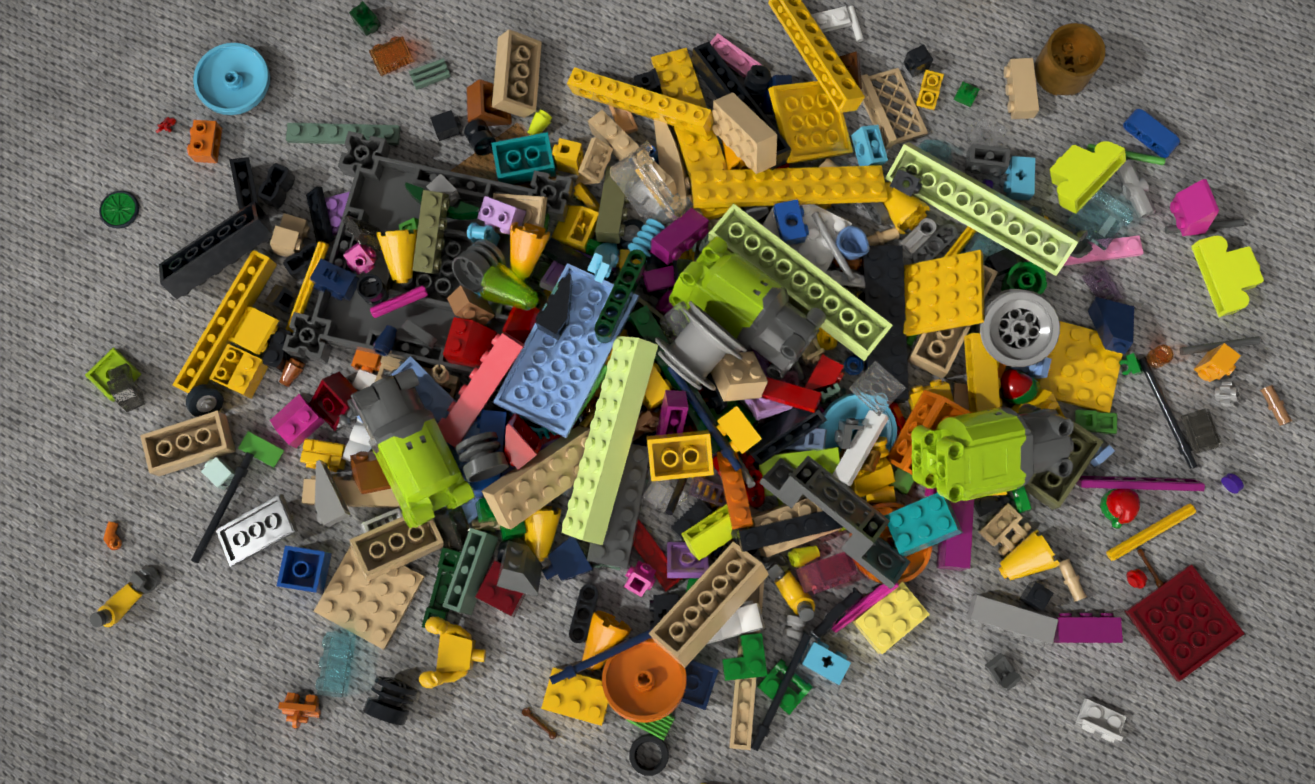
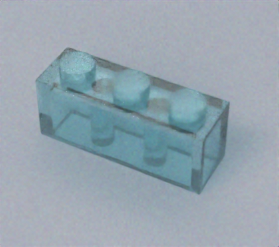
[315,632,356,698]

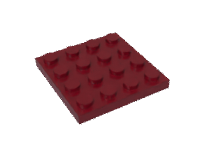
[1124,564,1245,682]

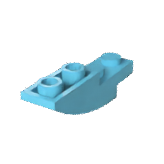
[587,243,619,283]

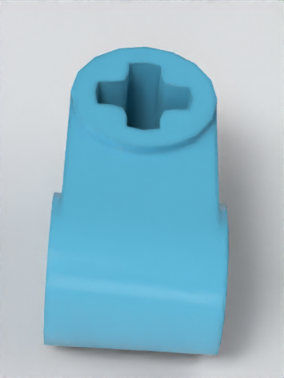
[467,222,500,246]

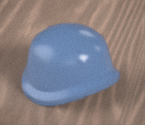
[836,226,870,260]

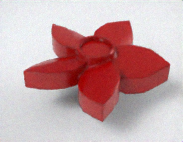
[156,117,176,133]

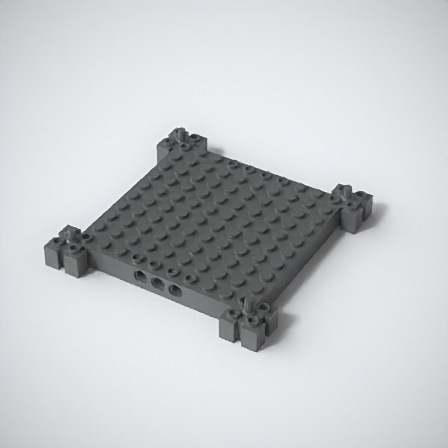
[282,131,574,401]

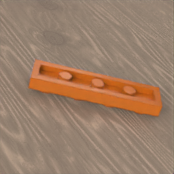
[717,452,753,529]

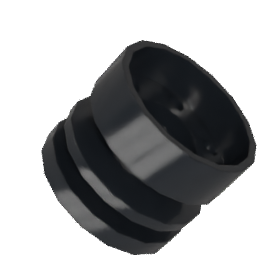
[363,676,418,726]

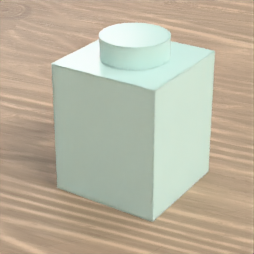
[201,457,235,490]

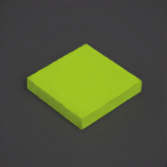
[85,347,142,402]

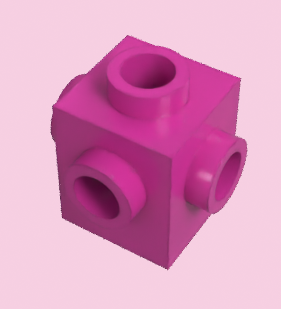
[343,240,377,275]
[624,560,656,597]

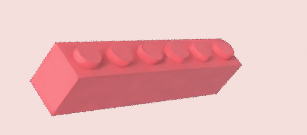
[438,332,525,447]

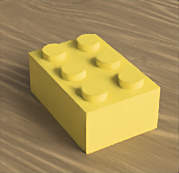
[852,582,930,654]

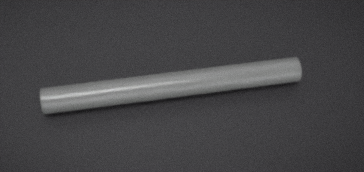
[811,212,856,282]

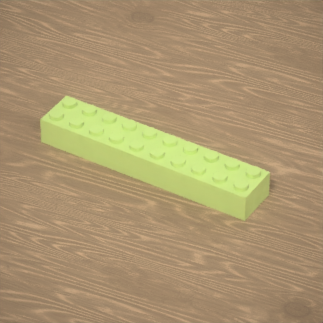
[885,142,1080,276]
[708,204,893,361]
[561,336,658,545]

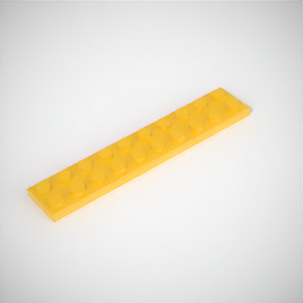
[651,47,741,220]
[690,165,888,208]

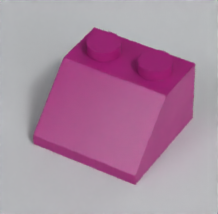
[1170,179,1219,237]
[270,394,326,448]

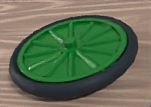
[99,191,139,229]

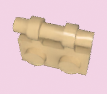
[979,503,1032,557]

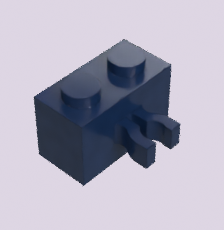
[309,259,359,301]

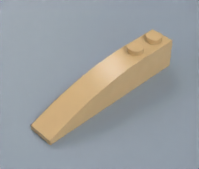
[654,120,693,217]

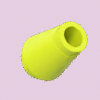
[527,109,552,135]
[788,545,820,568]

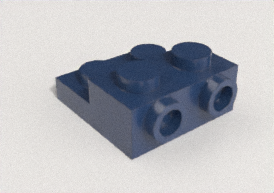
[681,660,719,710]

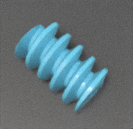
[628,219,666,262]

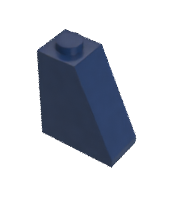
[1088,297,1134,354]

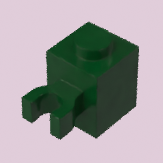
[349,1,381,36]

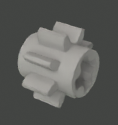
[1215,382,1241,406]

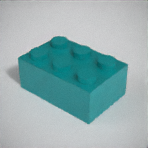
[491,132,557,185]
[884,492,963,557]

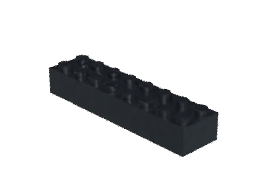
[860,246,909,403]

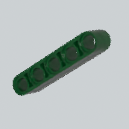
[594,249,646,343]

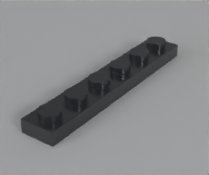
[737,510,843,552]

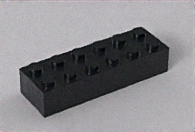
[159,201,273,300]

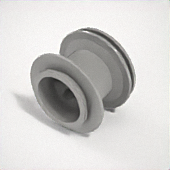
[976,289,1060,367]
[655,301,747,391]

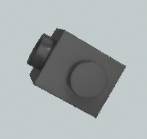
[835,418,864,449]
[984,653,1022,691]

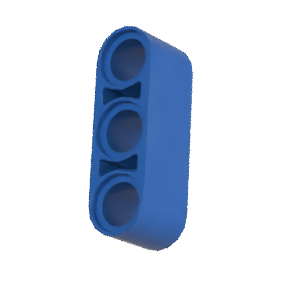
[1123,109,1180,158]

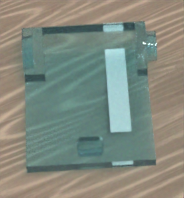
[1066,188,1134,251]

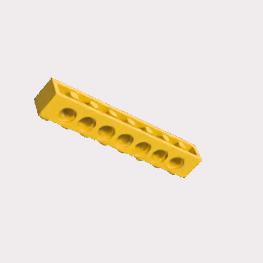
[768,0,865,113]
[567,67,714,137]

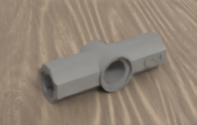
[1116,160,1156,219]

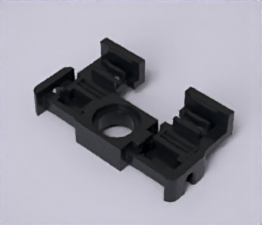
[810,587,863,642]

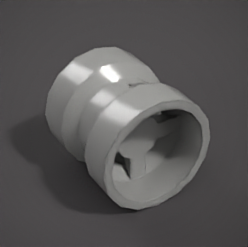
[782,615,807,640]

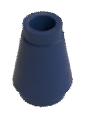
[373,325,398,357]

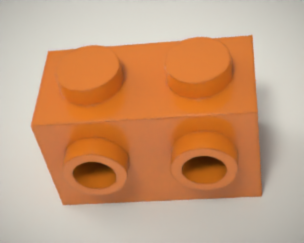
[187,120,223,163]

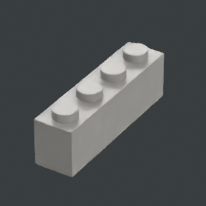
[967,595,1058,647]

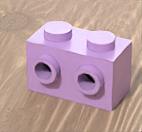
[477,196,526,235]

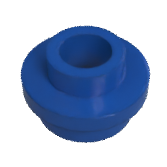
[844,356,864,376]

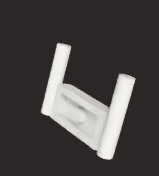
[811,6,864,42]

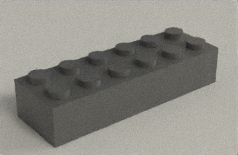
[587,444,649,569]

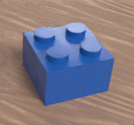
[276,545,332,594]

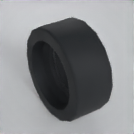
[629,734,669,776]

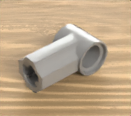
[899,218,936,256]

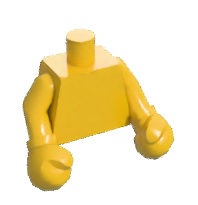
[419,616,486,689]

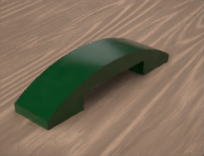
[404,182,480,220]
[421,547,461,628]

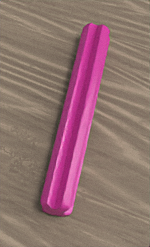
[832,582,899,633]

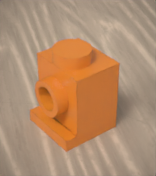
[351,350,382,374]

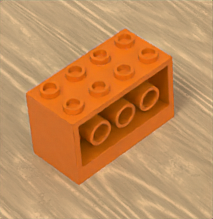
[886,390,972,488]

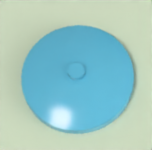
[193,43,270,115]
[818,393,897,457]

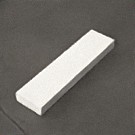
[833,410,889,486]

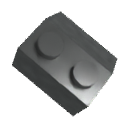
[497,541,542,597]

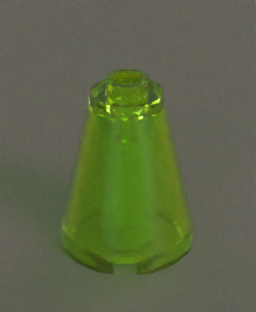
[480,262,538,310]

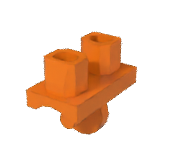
[278,692,321,729]

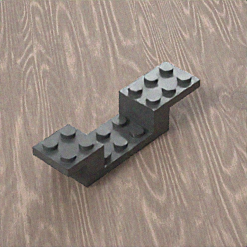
[759,456,910,589]

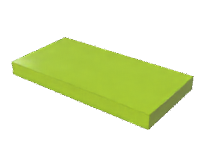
[759,447,841,496]

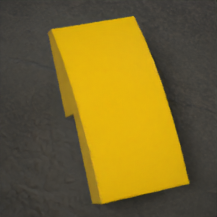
[916,70,944,110]

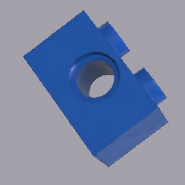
[773,199,809,246]

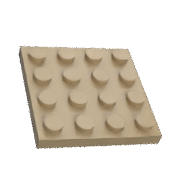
[313,546,425,650]

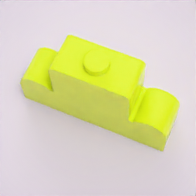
[1050,141,1126,214]
[1191,235,1264,318]

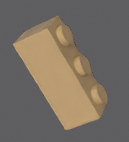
[1003,58,1039,119]

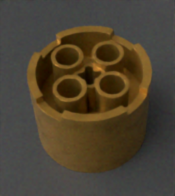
[1035,23,1105,96]

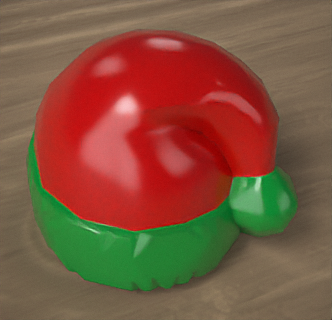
[1000,369,1040,404]
[1100,489,1140,529]

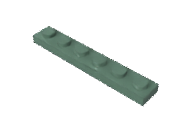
[286,123,400,145]

